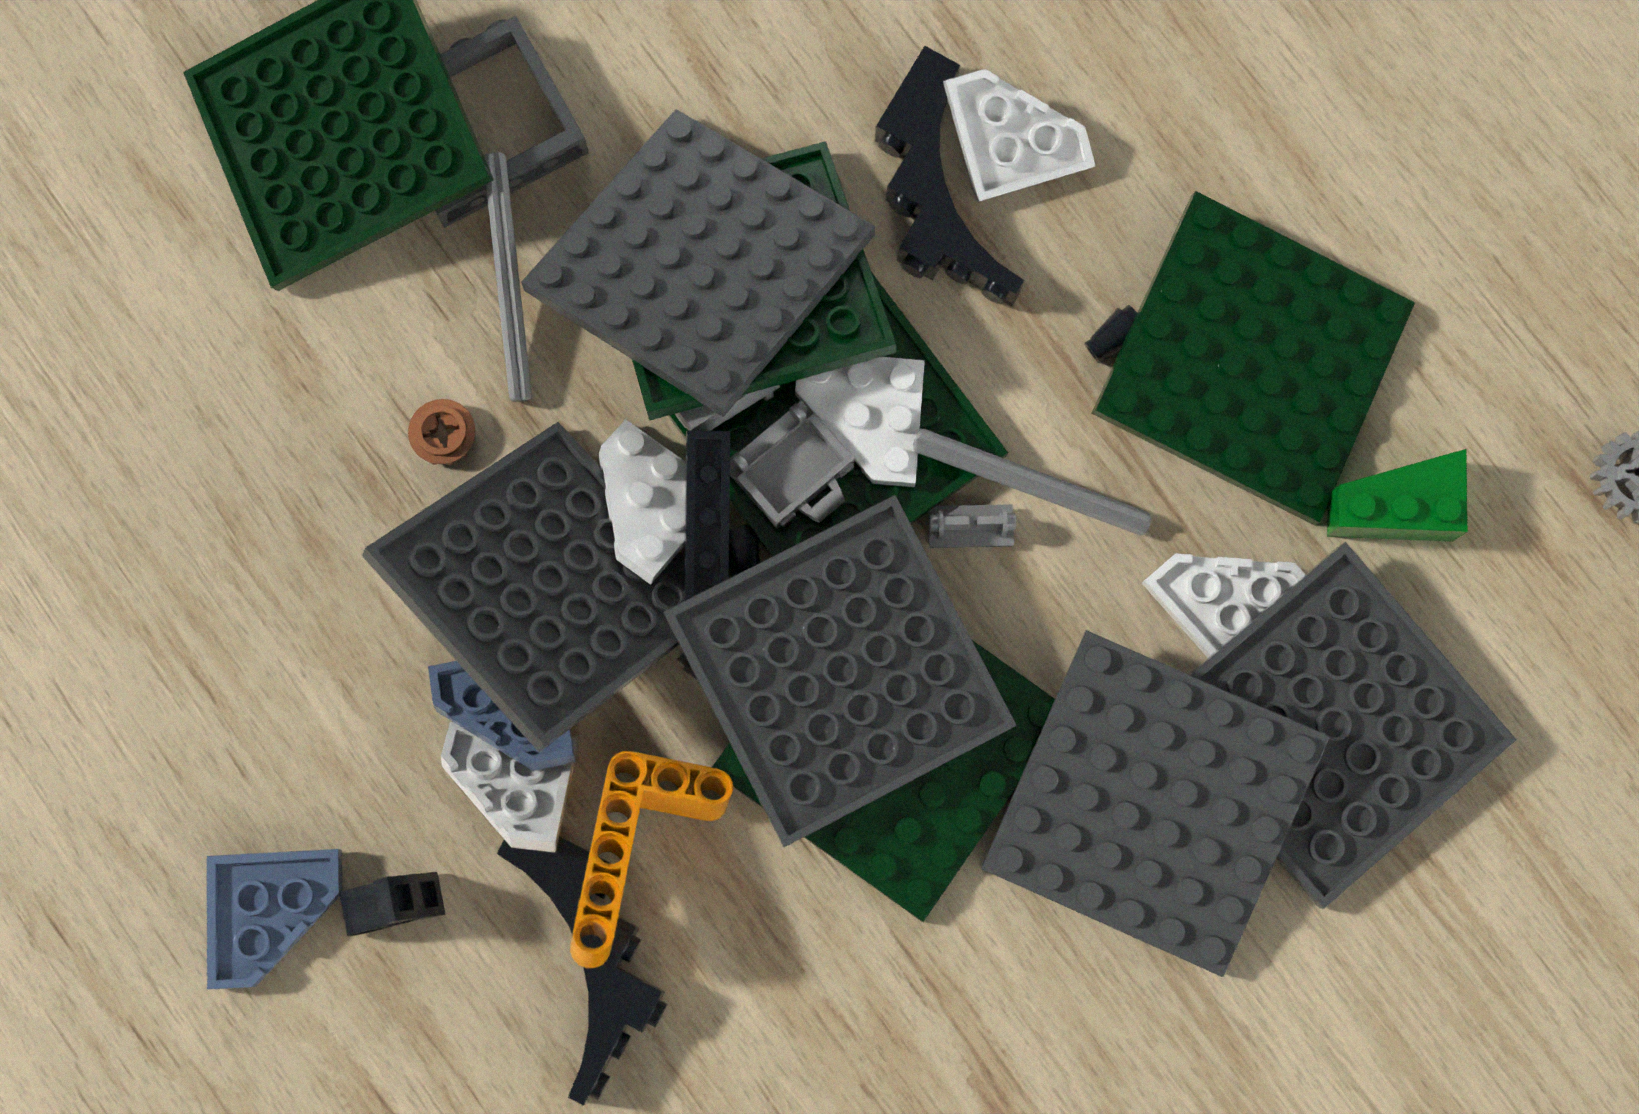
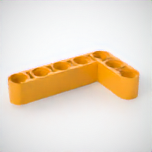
[570,751,733,968]

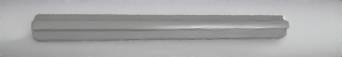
[484,152,532,402]
[913,429,1151,536]

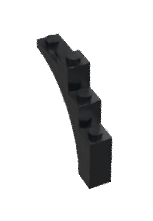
[875,46,1024,306]
[496,836,668,1106]

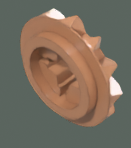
[408,399,476,465]

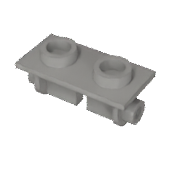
[928,504,1016,548]

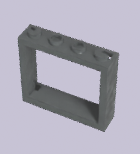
[435,16,589,228]

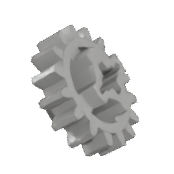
[1590,431,1639,523]

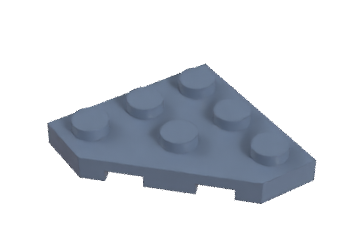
[428,661,576,771]
[207,849,342,990]

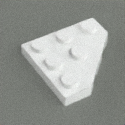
[943,69,1096,202]
[795,357,925,487]
[599,419,686,584]
[1142,553,1305,658]
[441,722,578,853]

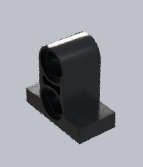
[339,872,446,936]

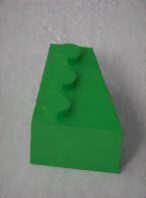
[1327,449,1468,542]

